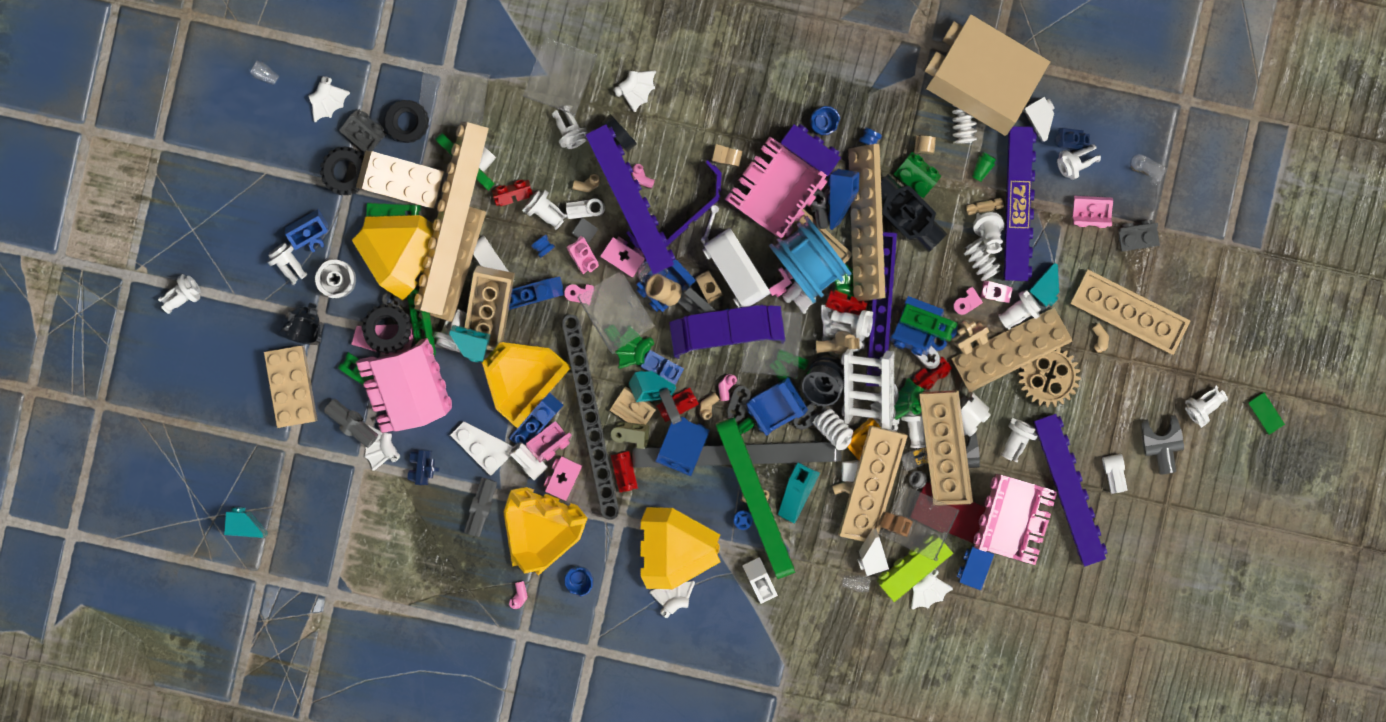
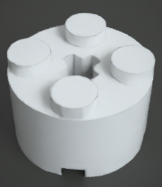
[315,260,356,298]
[960,392,991,437]

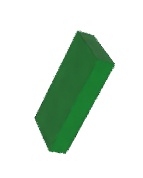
[1248,392,1285,435]

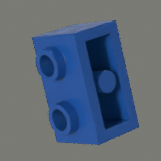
[956,545,994,590]

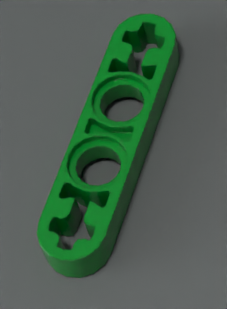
[435,132,495,191]
[407,286,436,357]

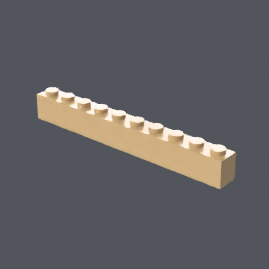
[414,122,489,316]

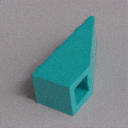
[778,462,821,524]

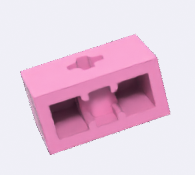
[600,236,645,278]
[544,456,583,501]

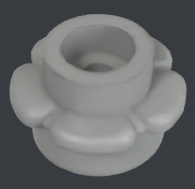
[909,471,927,489]

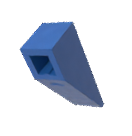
[828,169,859,230]
[509,276,565,310]
[509,392,564,445]

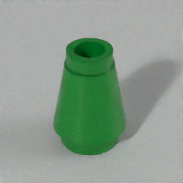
[972,152,996,182]

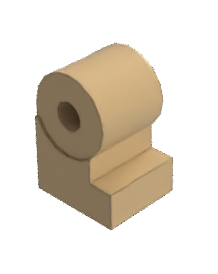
[914,136,936,155]
[712,144,743,167]
[695,270,723,304]

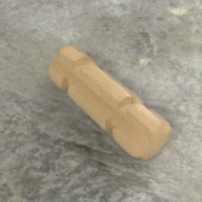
[966,198,1004,215]

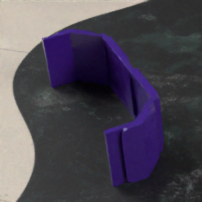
[627,160,722,249]
[669,305,786,359]

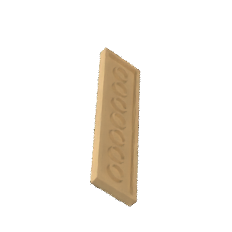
[848,144,885,301]

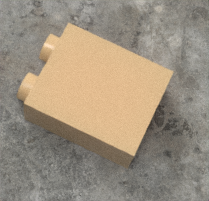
[925,15,1050,136]

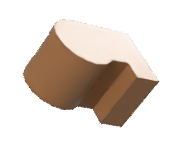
[880,512,913,537]

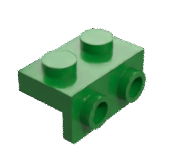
[894,152,941,198]

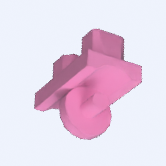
[567,236,599,274]

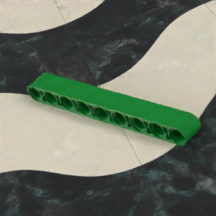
[716,417,796,579]

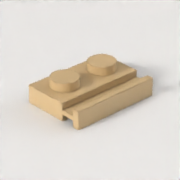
[610,386,657,425]

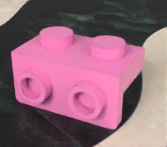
[1072,196,1113,228]
[769,267,793,297]
[525,421,572,463]

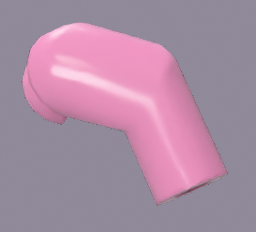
[632,164,655,189]
[718,374,737,401]
[509,581,527,609]

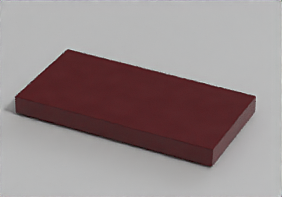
[910,482,986,544]

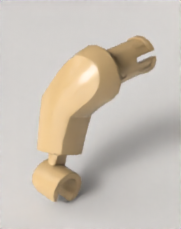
[816,331,860,355]

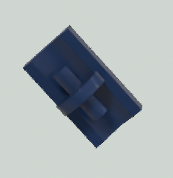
[1056,128,1090,150]
[407,450,440,485]

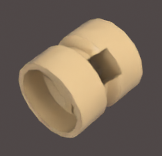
[646,274,682,306]

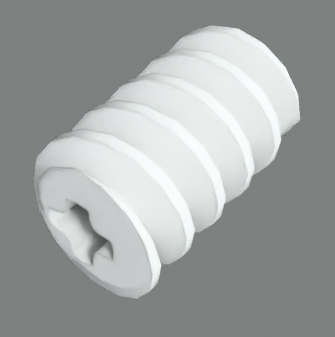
[952,105,977,143]
[964,238,1001,281]
[813,409,853,450]

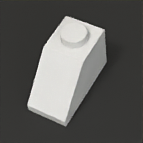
[1023,97,1055,143]
[857,528,889,576]
[742,557,778,604]

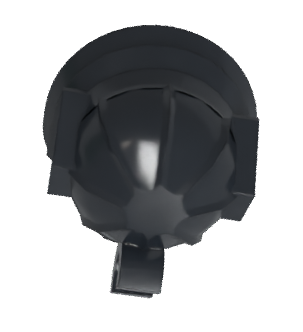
[279,302,324,345]

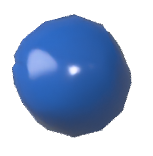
[810,106,840,135]
[564,566,593,597]

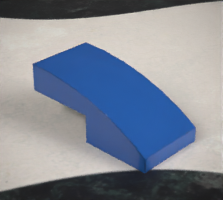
[639,350,684,385]

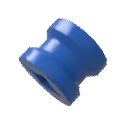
[859,127,882,145]
[531,235,555,258]
[733,510,753,530]

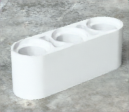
[473,235,515,281]

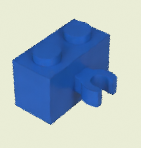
[285,209,328,253]

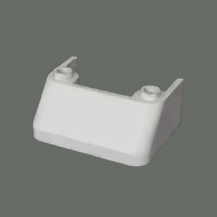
[703,228,771,308]

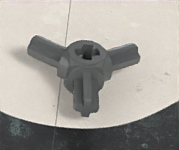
[807,186,830,229]

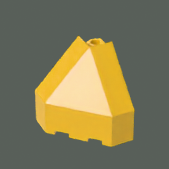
[352,215,434,300]
[482,342,571,428]
[504,487,587,575]
[641,507,721,590]

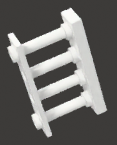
[841,349,894,429]

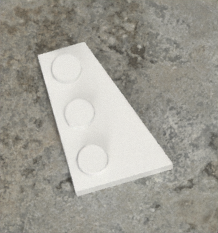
[451,421,514,476]

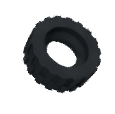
[385,100,429,143]

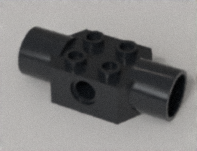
[881,174,947,253]

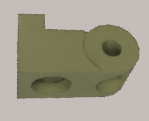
[611,422,649,449]

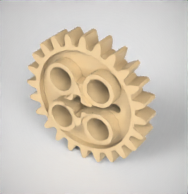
[1018,347,1081,408]

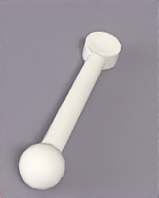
[701,205,719,244]

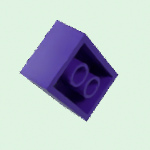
[780,124,841,178]

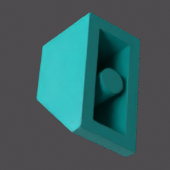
[1028,263,1059,307]
[450,325,490,362]
[629,371,676,402]

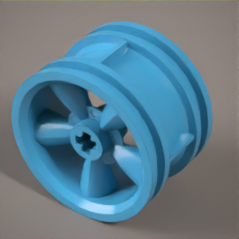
[769,216,852,304]

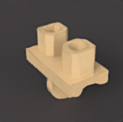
[951,320,989,355]

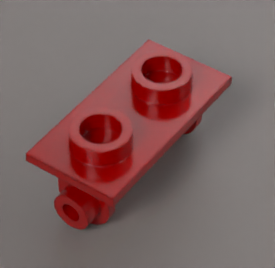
[492,179,533,206]
[825,290,867,315]
[912,356,952,392]
[656,388,699,422]
[611,451,638,493]

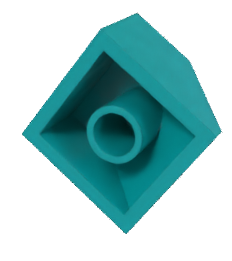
[224,507,268,538]

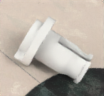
[552,106,588,149]
[1057,144,1101,180]
[522,190,567,230]
[973,212,1004,254]
[267,243,307,285]
[158,274,201,314]
[998,290,1041,330]
[433,309,467,352]
[830,310,874,341]
[1185,385,1228,428]
[901,411,926,448]
[1000,418,1038,462]

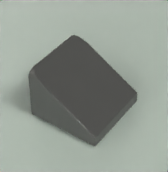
[571,218,598,244]

